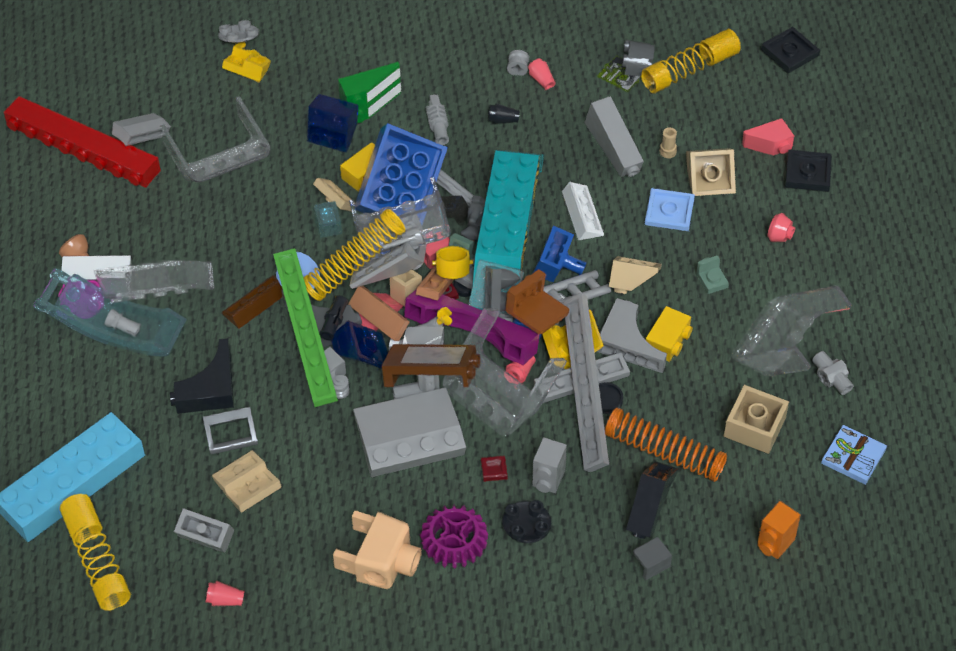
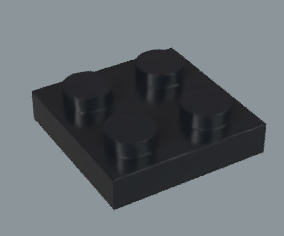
[761,27,820,73]
[785,149,832,192]

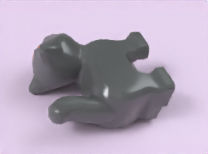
[461,195,486,242]

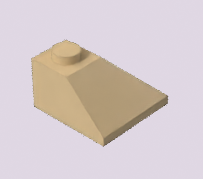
[609,256,662,294]

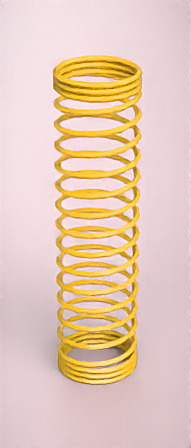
[304,209,405,301]

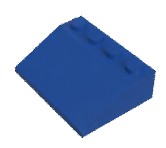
[354,123,448,226]

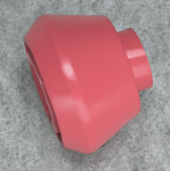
[767,213,795,242]

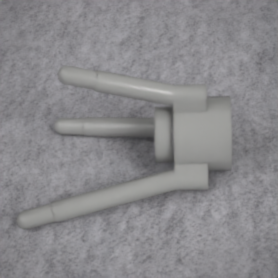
[371,224,423,249]

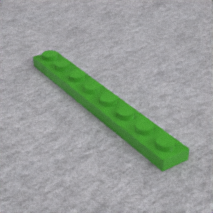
[273,248,338,407]

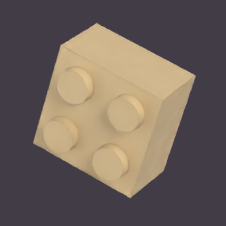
[724,385,789,454]

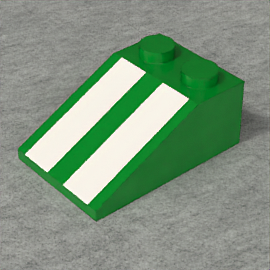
[338,62,401,124]

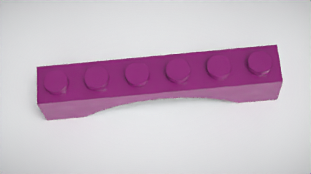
[404,289,540,365]

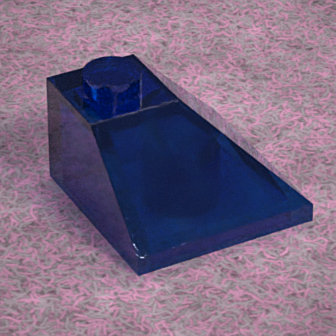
[331,320,388,369]

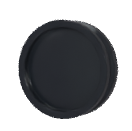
[599,382,623,414]

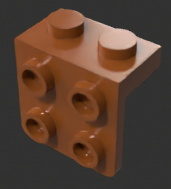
[505,269,569,334]

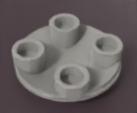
[218,20,259,43]

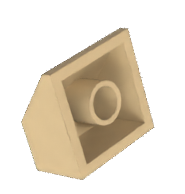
[686,148,736,196]

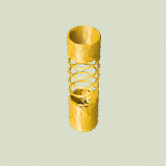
[641,29,741,93]
[59,494,131,610]

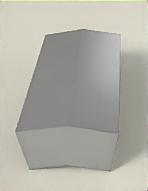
[112,113,171,146]

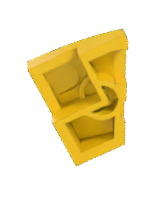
[222,42,271,82]

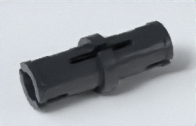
[319,295,348,341]

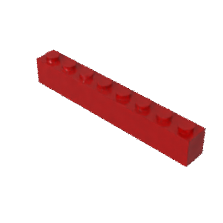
[3,96,161,188]

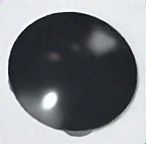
[502,500,552,543]

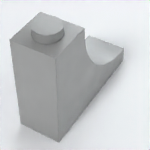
[597,298,667,373]

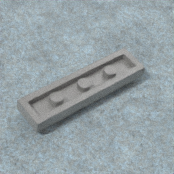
[534,352,630,403]

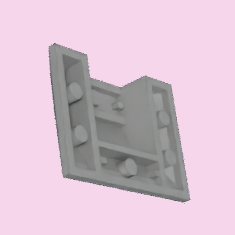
[349,211,428,289]

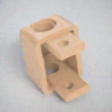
[333,511,421,589]

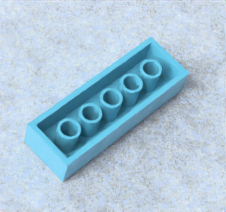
[0,412,145,542]

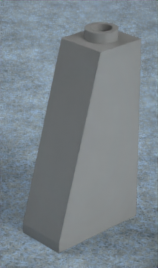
[585,96,644,177]

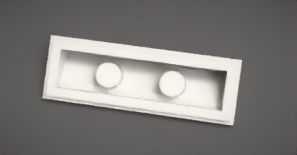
[562,182,604,240]
[61,256,131,280]

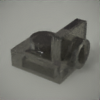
[432,195,469,226]

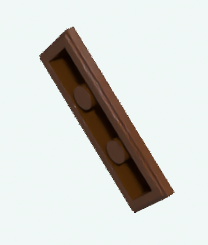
[222,275,283,329]

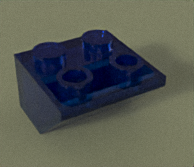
[307,94,358,153]

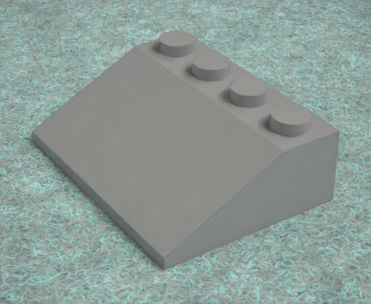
[353,387,466,477]

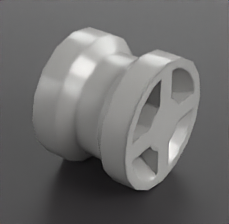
[507,50,529,76]

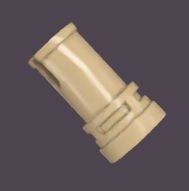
[659,128,677,158]

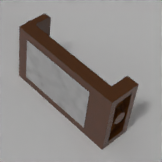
[382,344,480,387]

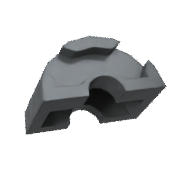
[622,40,655,78]

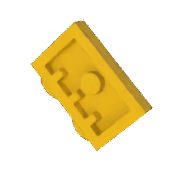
[542,310,603,369]

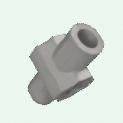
[812,351,854,395]

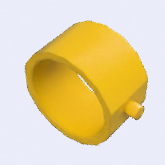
[432,246,473,279]

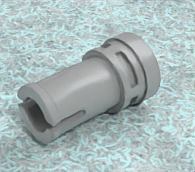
[104,309,141,337]

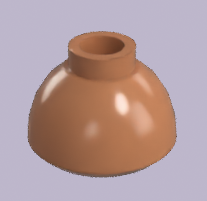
[59,234,89,258]

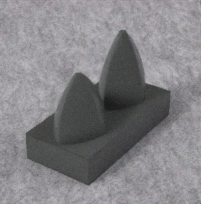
[485,266,520,315]

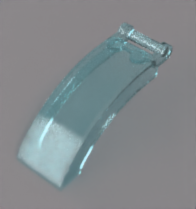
[33,268,187,356]

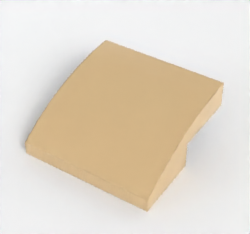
[212,451,282,513]

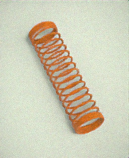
[605,408,727,482]

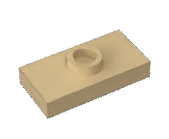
[313,178,355,211]

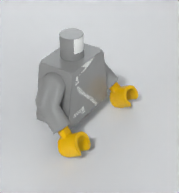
[389,307,452,376]

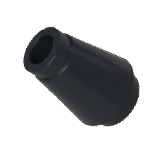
[488,103,519,124]

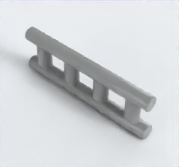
[543,270,611,304]

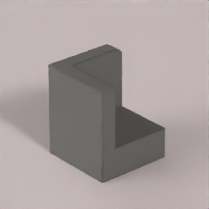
[634,537,672,580]

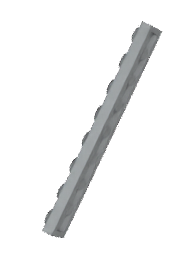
[563,293,609,472]

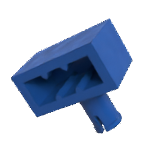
[533,226,586,282]

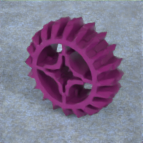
[421,504,488,569]

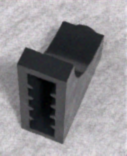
[170,338,234,414]
[626,461,678,539]

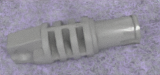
[426,95,449,145]

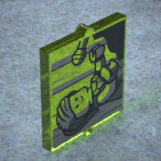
[597,56,642,92]

